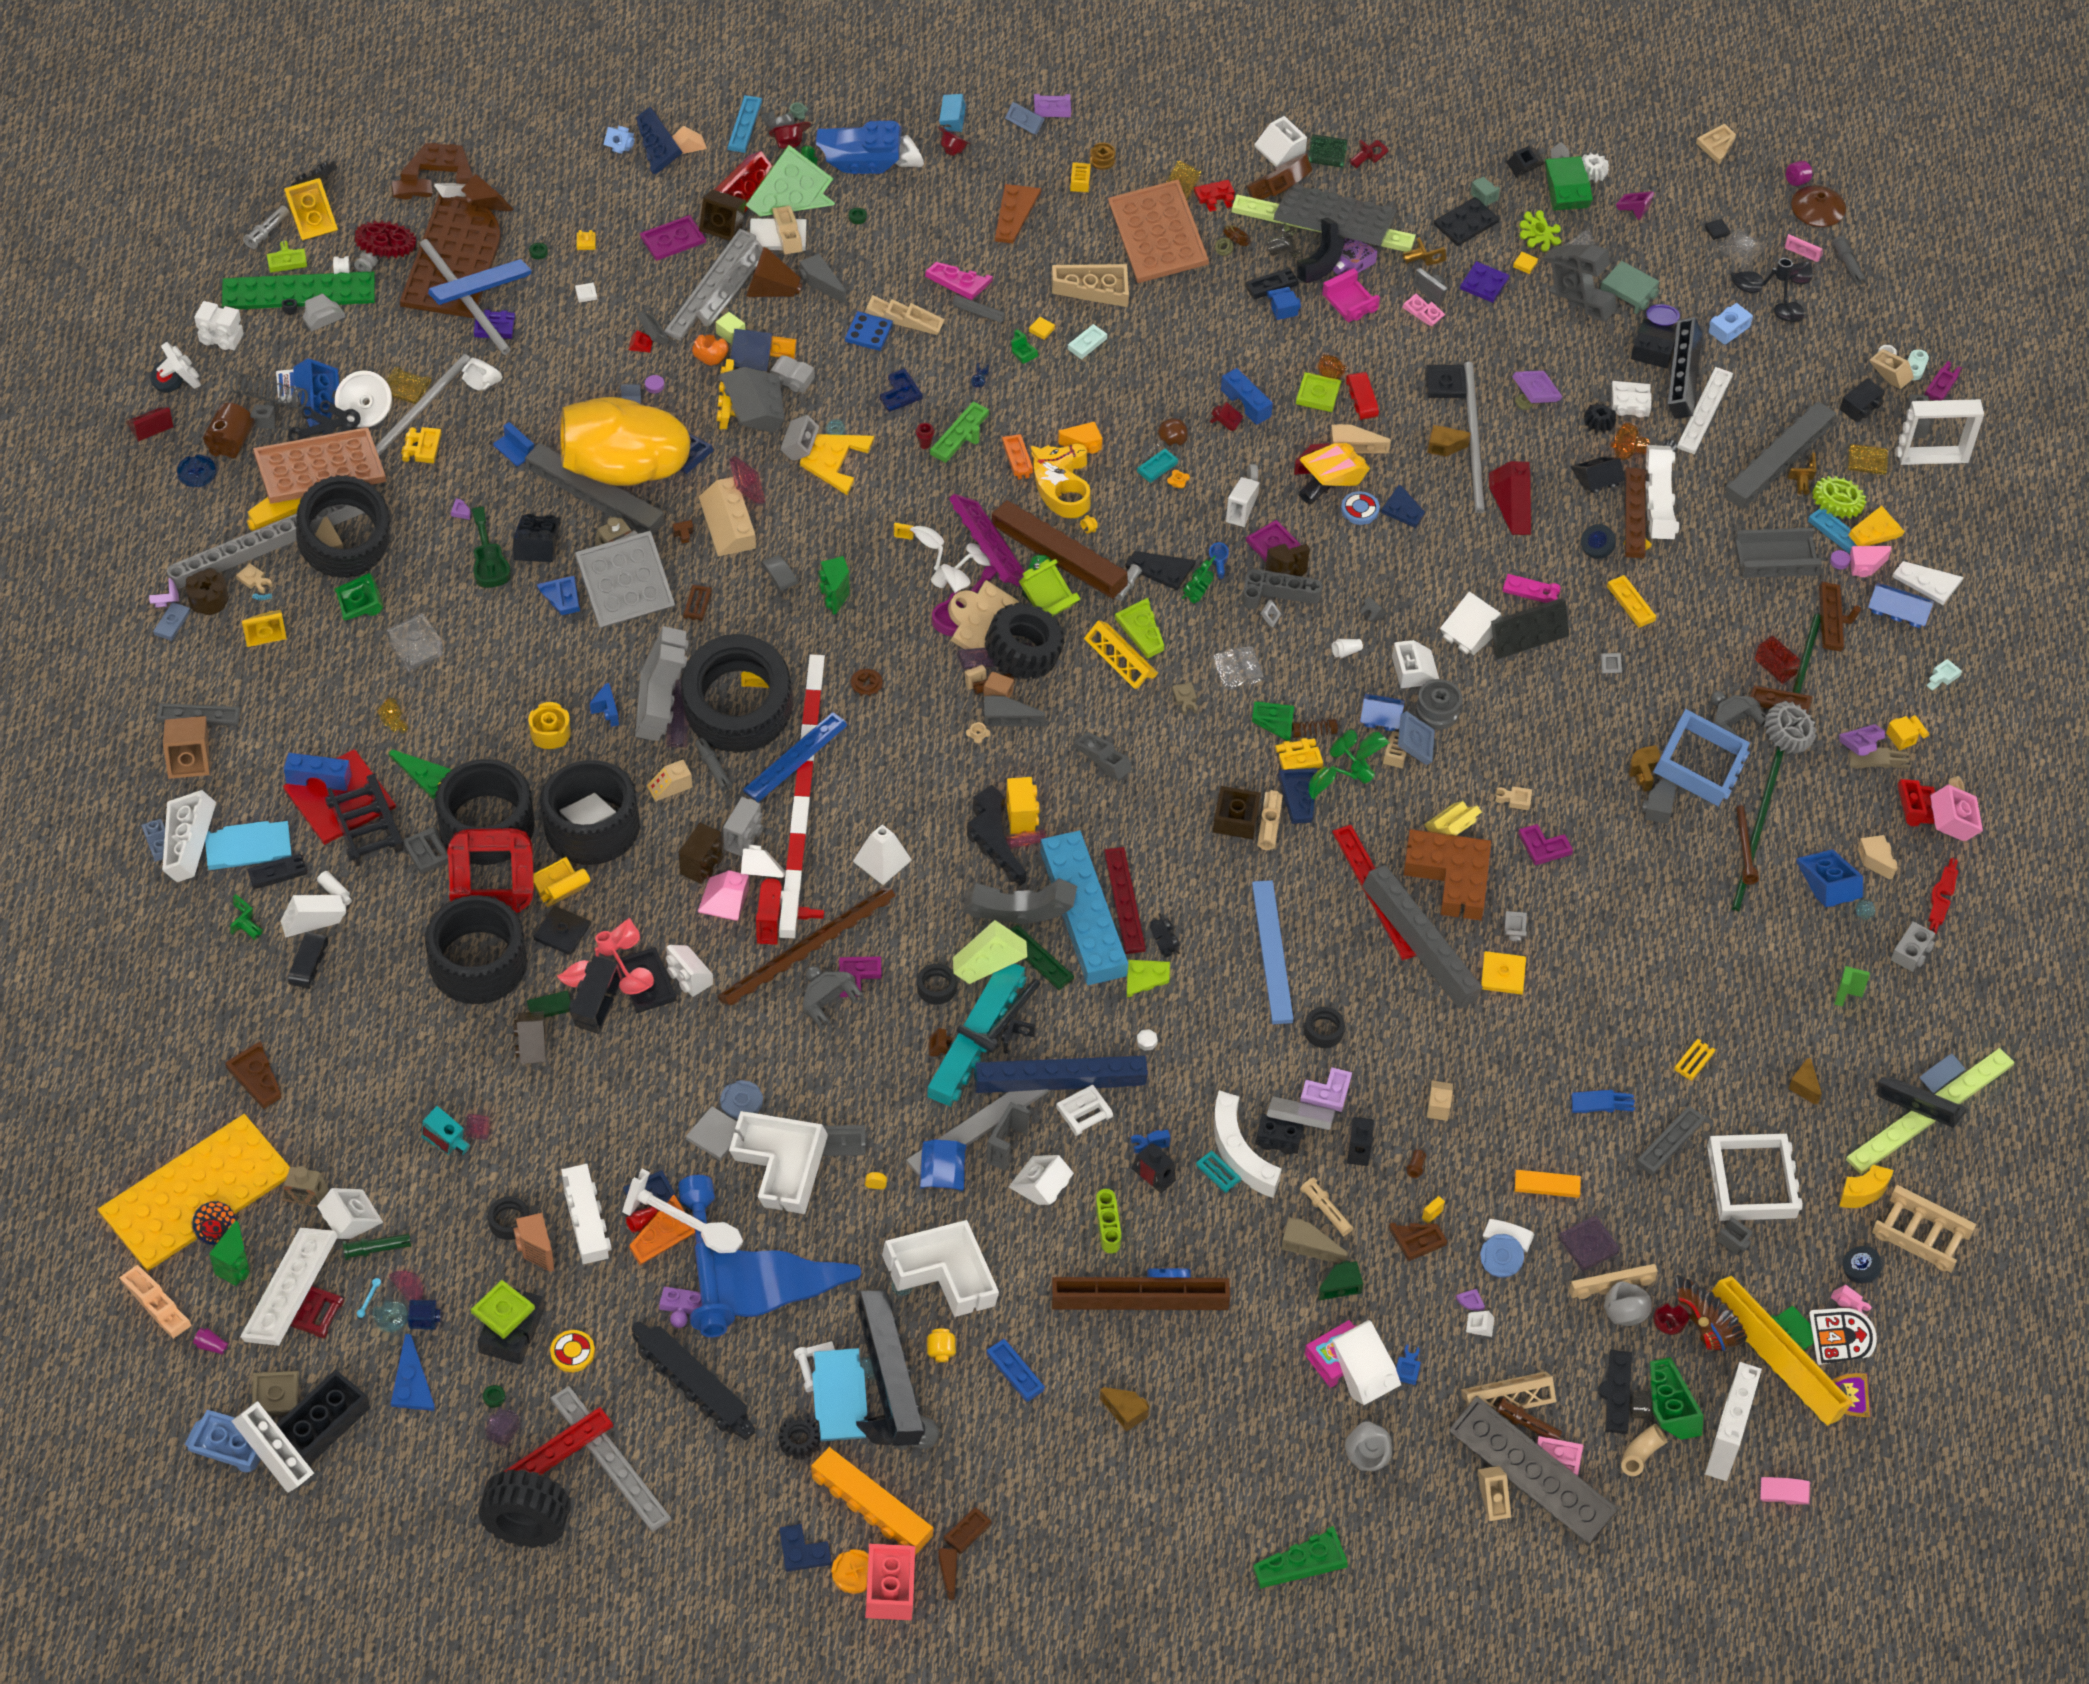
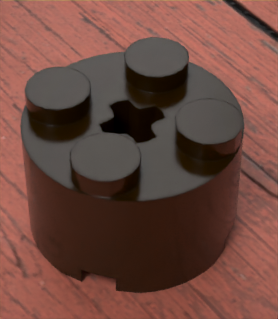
[186,568,229,615]

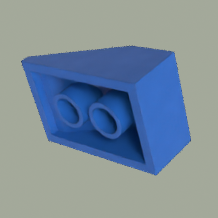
[1796,849,1863,907]

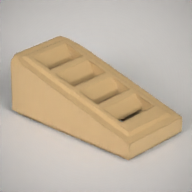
[1383,731,1407,768]

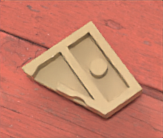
[1696,124,1736,164]

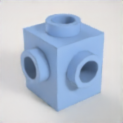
[603,126,634,154]

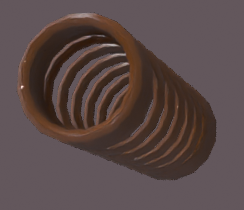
[1292,719,1338,738]

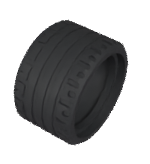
[296,475,390,578]
[435,759,535,865]
[540,760,640,865]
[425,895,527,1004]

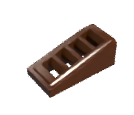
[938,1548,957,1600]

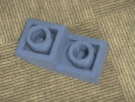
[141,819,165,862]
[1919,1054,1966,1094]

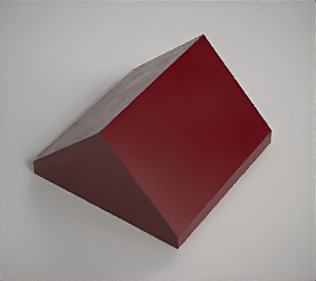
[126,407,174,442]

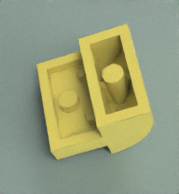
[1424,801,1482,836]

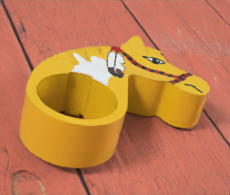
[1031,444,1091,518]

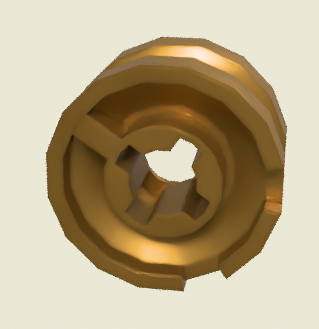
[1090,142,1116,170]

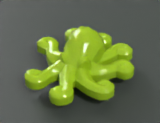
[1519,210,1561,252]

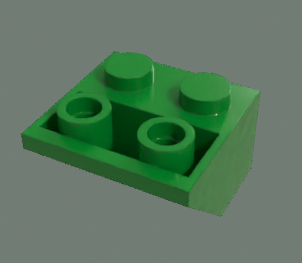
[818,556,850,615]

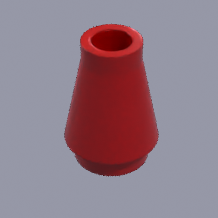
[626,1206,659,1233]

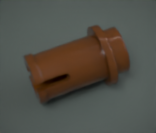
[1406,1150,1426,1178]

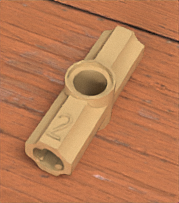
[1257,790,1283,850]

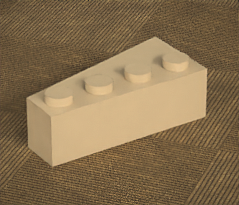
[1051,264,1129,307]

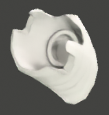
[896,135,924,167]
[462,358,502,391]

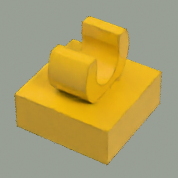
[577,230,596,250]

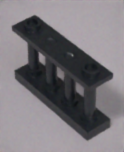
[325,774,403,867]

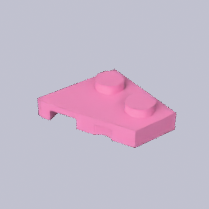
[1537,1436,1584,1476]

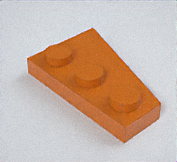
[629,1195,695,1265]

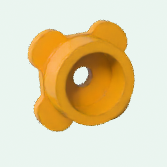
[1167,470,1190,488]

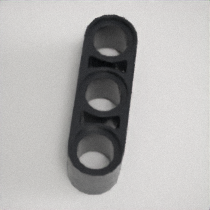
[288,932,328,989]

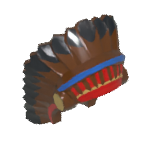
[1675,1275,1747,1351]

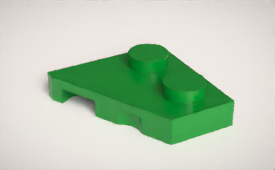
[1252,701,1294,742]

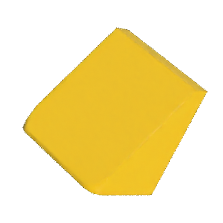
[894,523,915,540]

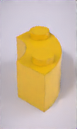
[1839,1164,1894,1208]

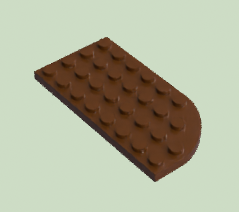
[400,193,501,318]

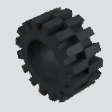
[779,1416,820,1460]

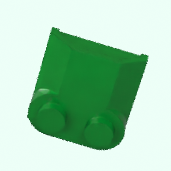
[334,573,383,621]

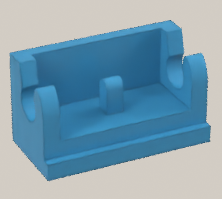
[939,94,966,132]

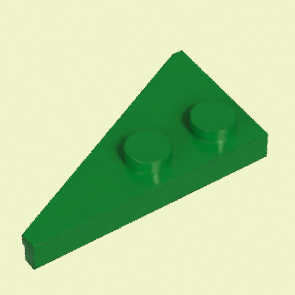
[388,749,452,799]

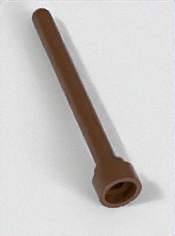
[1736,805,1759,885]

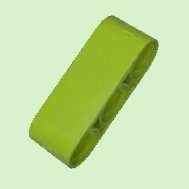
[1096,1189,1121,1253]

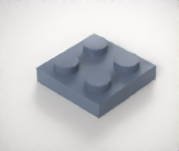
[1398,711,1435,765]

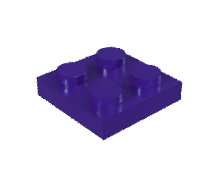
[1460,261,1510,303]

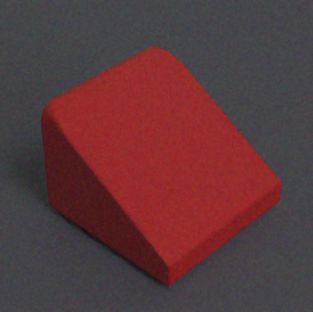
[628,330,653,353]

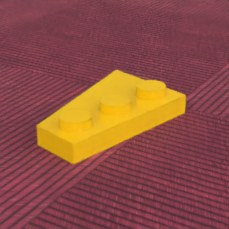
[1848,505,1905,546]

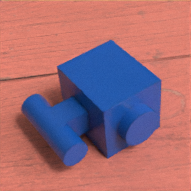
[1267,287,1301,320]

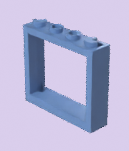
[1653,709,1750,806]

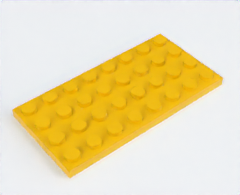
[97,1114,290,1272]

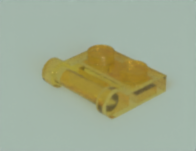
[386,367,431,404]

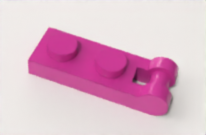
[1502,574,1561,603]

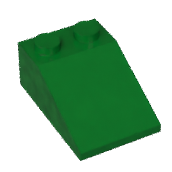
[1545,156,1593,211]

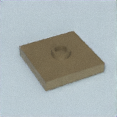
[252,1371,299,1416]

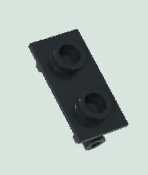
[1150,913,1180,957]

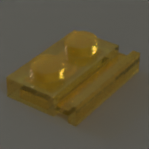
[1166,160,1202,201]
[1848,444,1888,475]

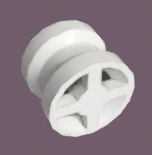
[333,256,351,274]

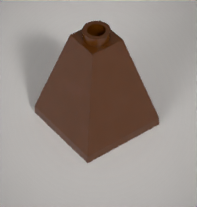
[746,247,802,297]

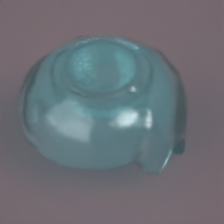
[372,1301,409,1333]

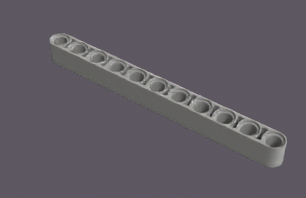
[167,505,364,589]

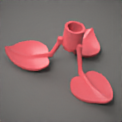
[557,918,654,994]

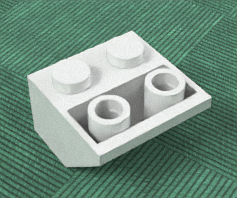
[1254,116,1307,167]
[1392,640,1439,688]
[666,945,713,997]

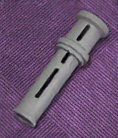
[243,205,290,249]

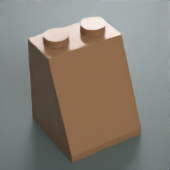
[163,716,210,779]

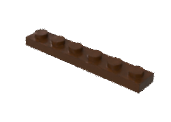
[1625,467,1646,559]

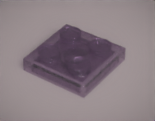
[1559,1216,1620,1271]

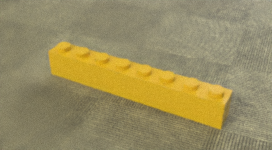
[1711,1276,1853,1426]

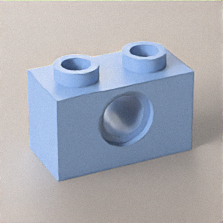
[1709,303,1753,345]

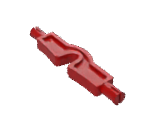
[1928,858,1958,934]

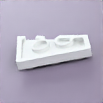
[1892,561,1964,605]

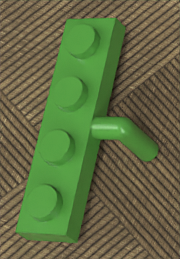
[930,402,989,463]

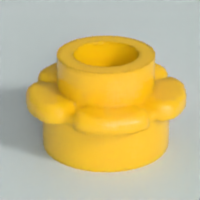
[1080,515,1098,534]

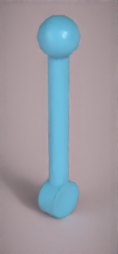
[357,1278,381,1318]

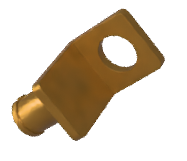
[1402,237,1447,266]
[1787,453,1817,495]

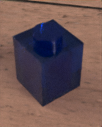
[407,1300,442,1330]

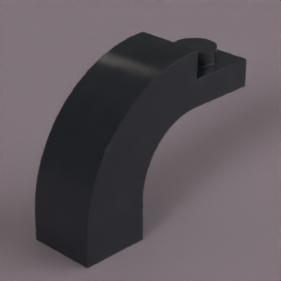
[1297,217,1344,283]

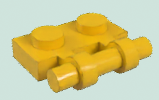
[401,427,442,463]
[1275,738,1323,770]

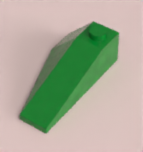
[1650,1357,1704,1440]

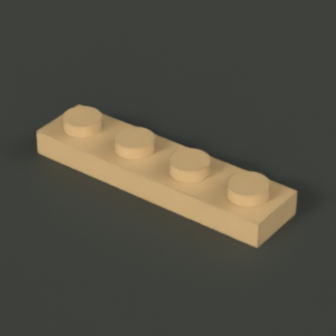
[1569,1264,1658,1299]

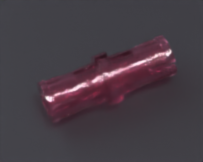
[1005,829,1047,849]

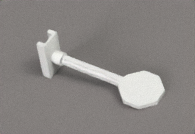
[622,1168,743,1253]

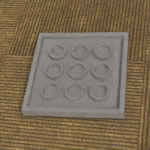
[575,531,675,629]

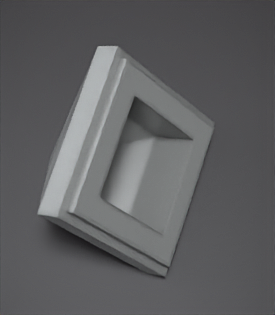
[1260,600,1281,627]

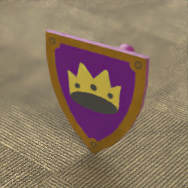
[1832,1373,1871,1417]

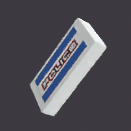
[276,369,298,403]

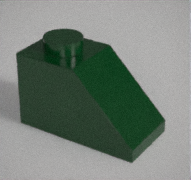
[1318,1261,1363,1301]

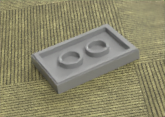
[1267,1096,1335,1130]

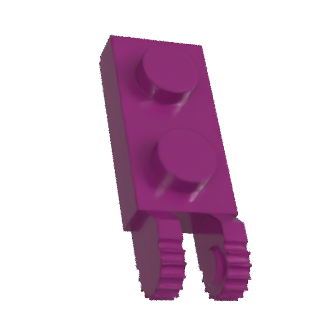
[1924,361,1962,401]

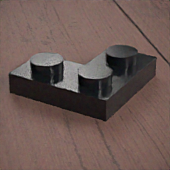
[291,161,337,186]

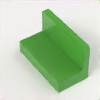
[1834,966,1870,1006]

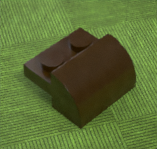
[1265,543,1310,577]

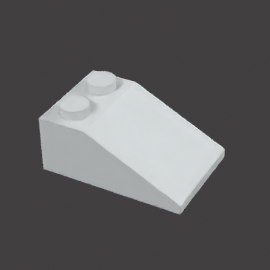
[1332,1320,1401,1405]

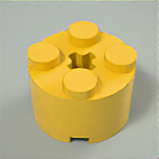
[528,702,571,749]

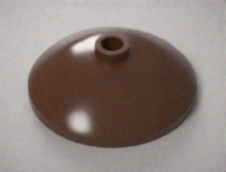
[1791,185,1846,227]

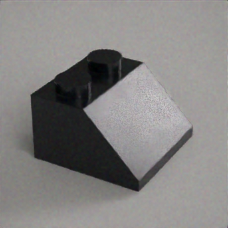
[1570,456,1625,493]

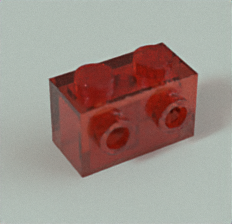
[1755,635,1801,684]

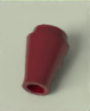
[915,423,935,449]

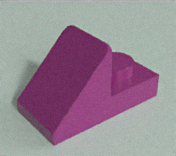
[1616,191,1655,220]

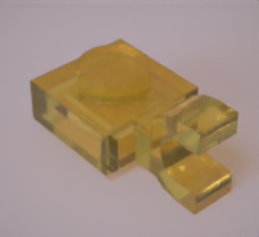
[377,697,409,733]

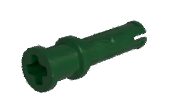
[342,1233,411,1261]

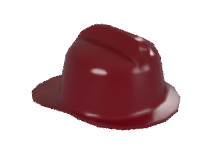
[769,122,811,149]
[938,126,970,156]

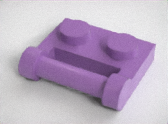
[1034,94,1071,117]

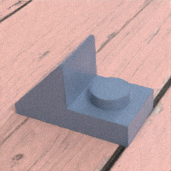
[621,384,641,404]

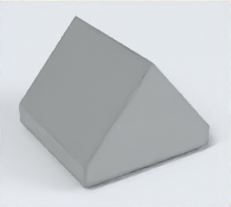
[1551,142,1569,159]

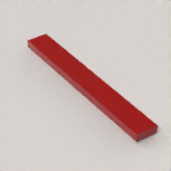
[1332,825,1417,961]

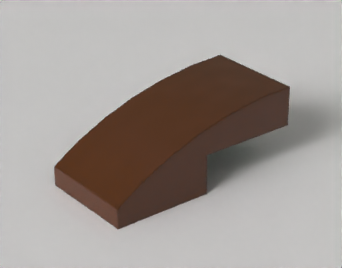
[391,179,433,200]

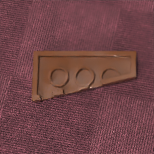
[995,184,1041,244]

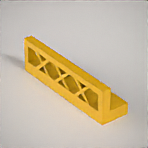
[1084,620,1158,689]

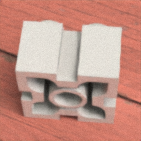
[194,301,243,350]

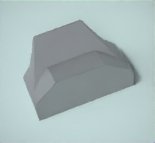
[302,294,345,332]

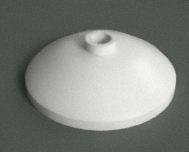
[335,371,392,428]

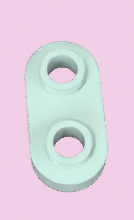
[1908,350,1929,380]

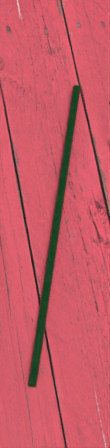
[1732,614,1821,912]

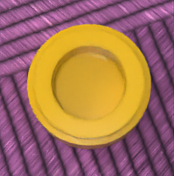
[865,1172,887,1189]

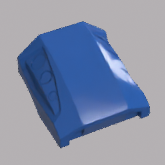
[920,1139,966,1191]

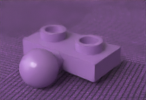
[659,1287,702,1328]

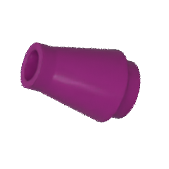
[193,1327,229,1355]

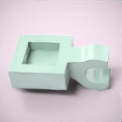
[1927,659,1962,691]

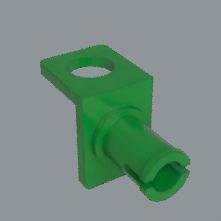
[230,894,263,940]

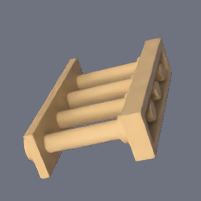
[1872,1185,1976,1273]

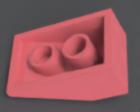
[865,1544,915,1620]

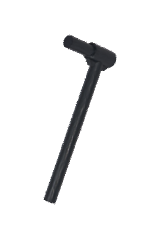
[956,979,1040,1053]

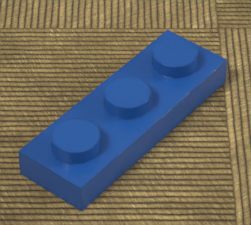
[986,1339,1045,1403]

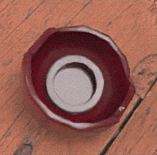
[1653,1303,1690,1335]

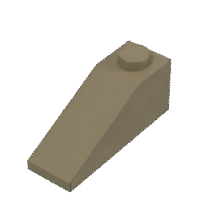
[1281,1218,1348,1264]

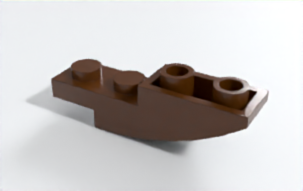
[1246,153,1312,200]

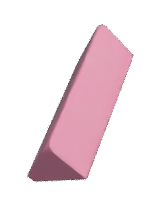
[1785,234,1823,262]

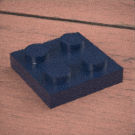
[730,328,773,372]

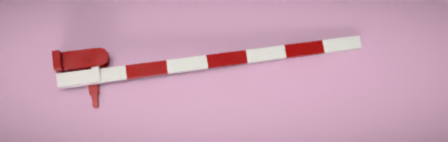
[756,655,825,945]

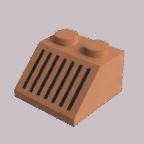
[513,1213,554,1272]

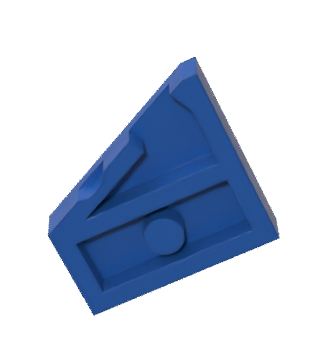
[537,576,581,616]

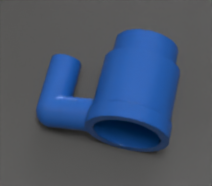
[1209,542,1229,579]

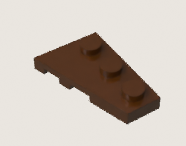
[225,1041,281,1109]

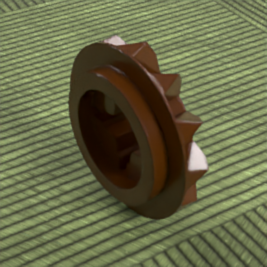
[1223,225,1251,246]
[851,669,883,697]

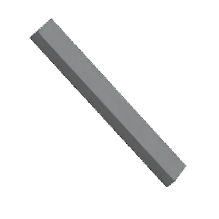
[695,239,763,327]

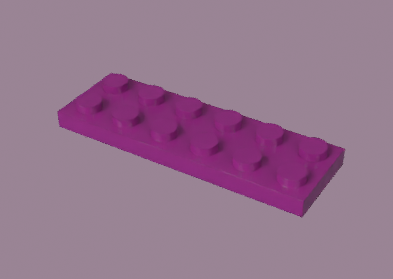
[949,494,1025,587]

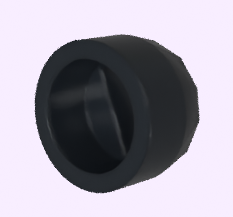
[282,299,297,315]

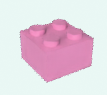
[1931,784,1983,841]

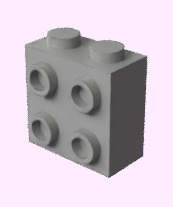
[723,797,763,857]

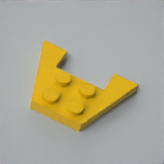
[800,434,875,495]

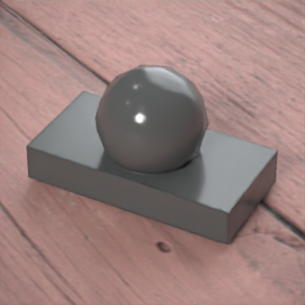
[1412,268,1448,305]

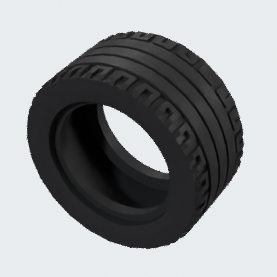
[681,634,793,753]

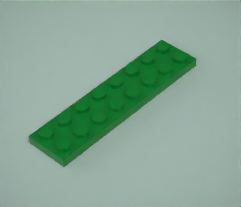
[222,271,375,310]

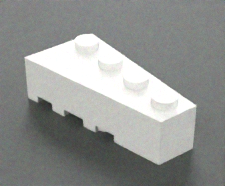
[162,790,216,882]
[561,1164,612,1264]

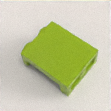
[1019,559,1080,617]

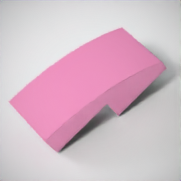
[1402,294,1445,326]
[1761,1477,1810,1505]

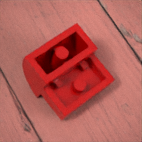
[1897,779,1935,827]

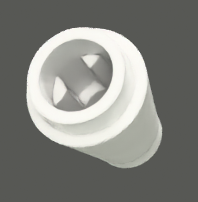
[1332,639,1363,658]

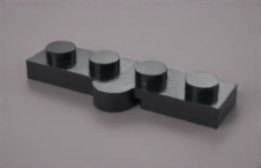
[1598,1350,1632,1434]

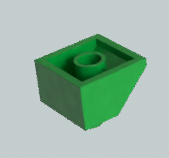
[209,1221,249,1287]

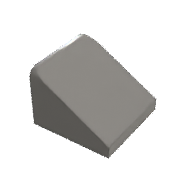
[1599,653,1622,673]

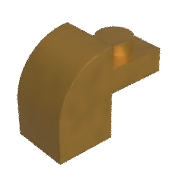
[1629,745,1661,792]

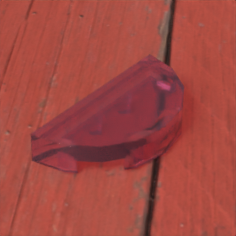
[389,1271,423,1309]

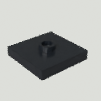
[1426,365,1467,398]
[533,906,591,956]

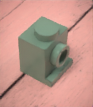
[1470,177,1500,206]

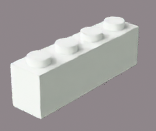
[231,1401,314,1493]

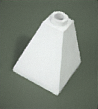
[853,825,912,885]

